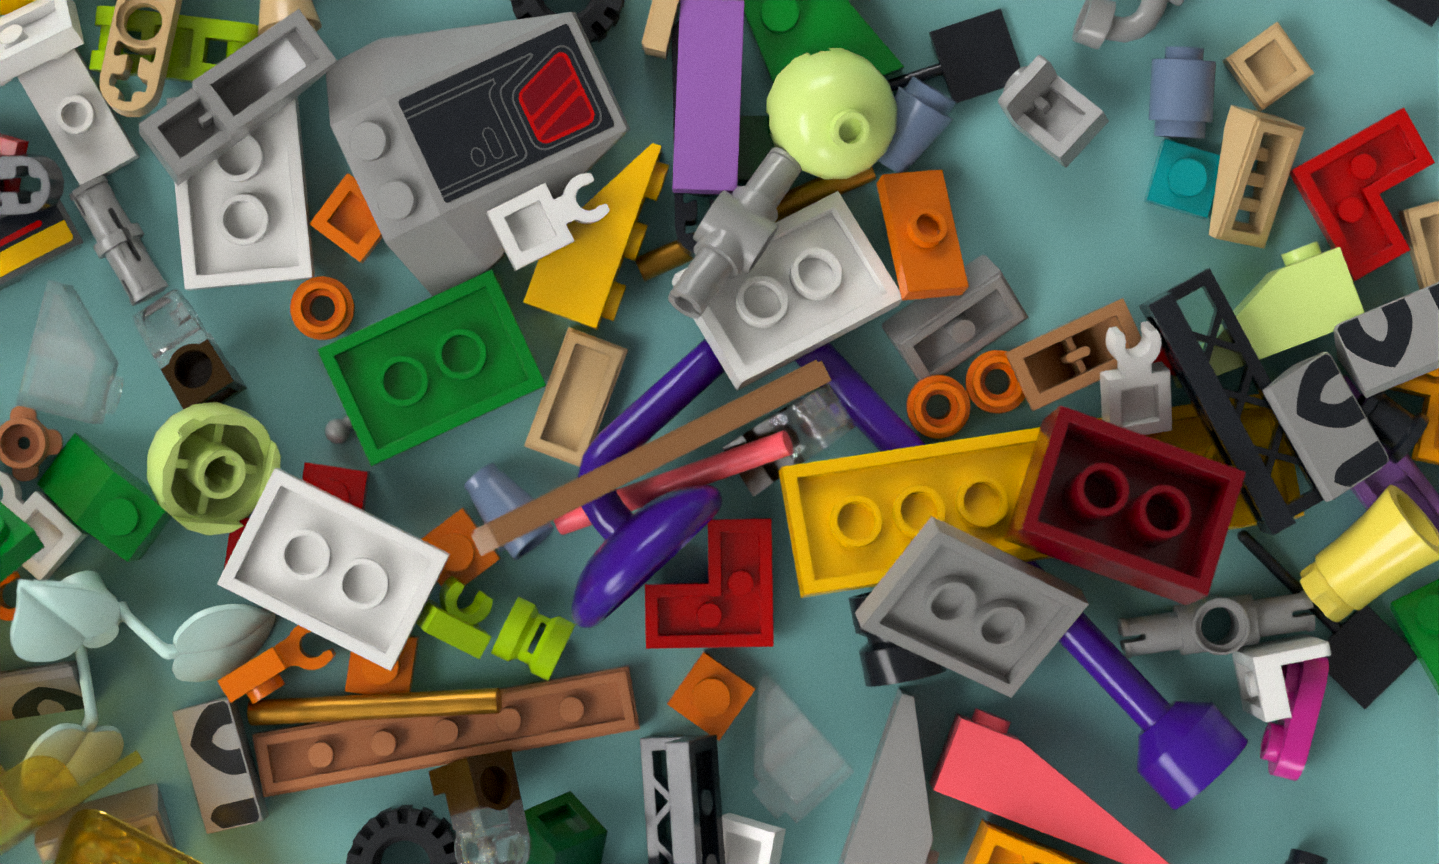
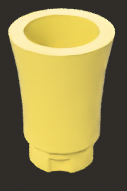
[1299,485,1439,622]

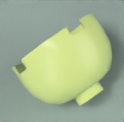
[766,48,897,179]
[147,402,281,536]

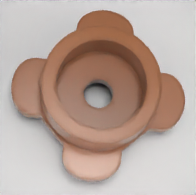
[0,405,63,481]

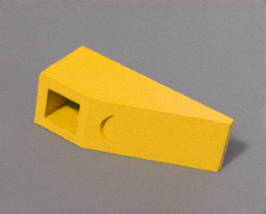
[523,143,670,330]

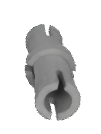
[69,175,169,306]

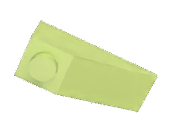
[1172,241,1365,388]

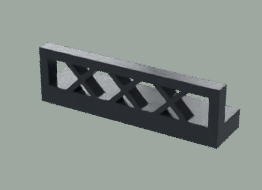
[1139,268,1324,535]
[640,735,725,864]

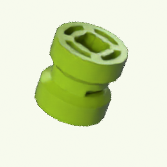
[491,596,576,681]

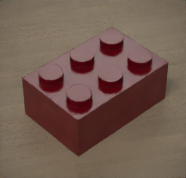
[1004,405,1246,605]

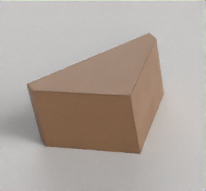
[1005,298,1141,411]

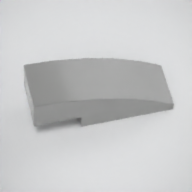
[139,9,337,186]

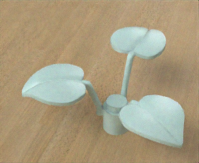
[10,571,275,792]

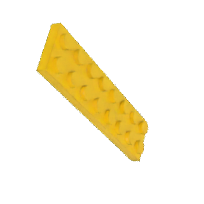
[779,394,1304,598]

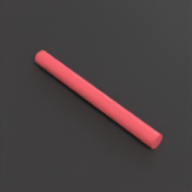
[554,430,794,535]

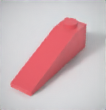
[929,708,1170,864]

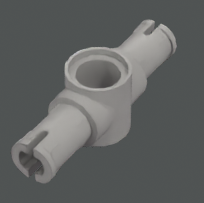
[668,147,802,319]
[1117,591,1316,659]

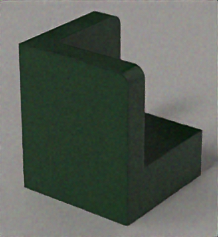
[510,791,608,864]

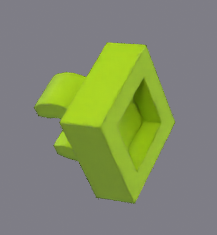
[416,576,493,660]

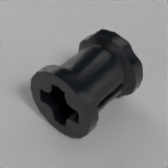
[1356,391,1429,464]

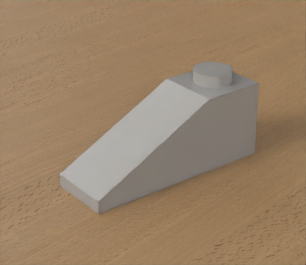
[838,688,939,864]

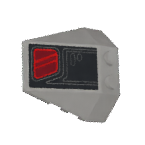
[326,12,630,296]

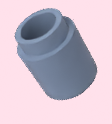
[1148,47,1216,138]

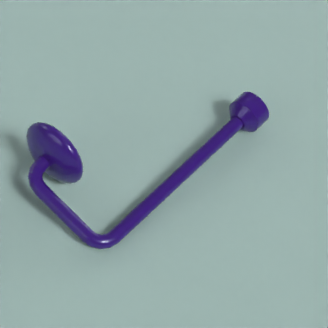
[571,339,1248,810]

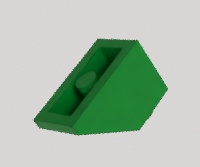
[37,433,172,562]

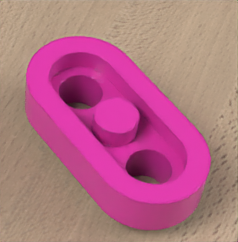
[1260,657,1329,781]

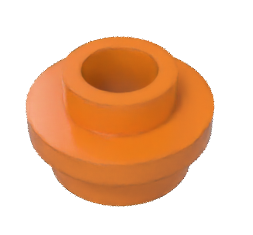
[290,276,355,340]
[965,350,1025,414]
[906,375,970,439]

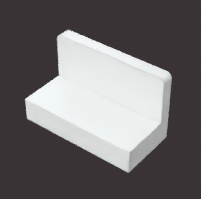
[1232,634,1331,722]

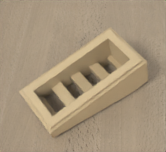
[1209,105,1305,248]

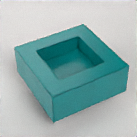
[1143,139,1220,220]

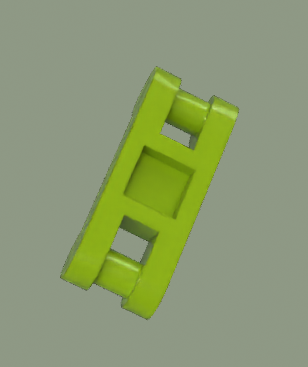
[89,6,259,83]

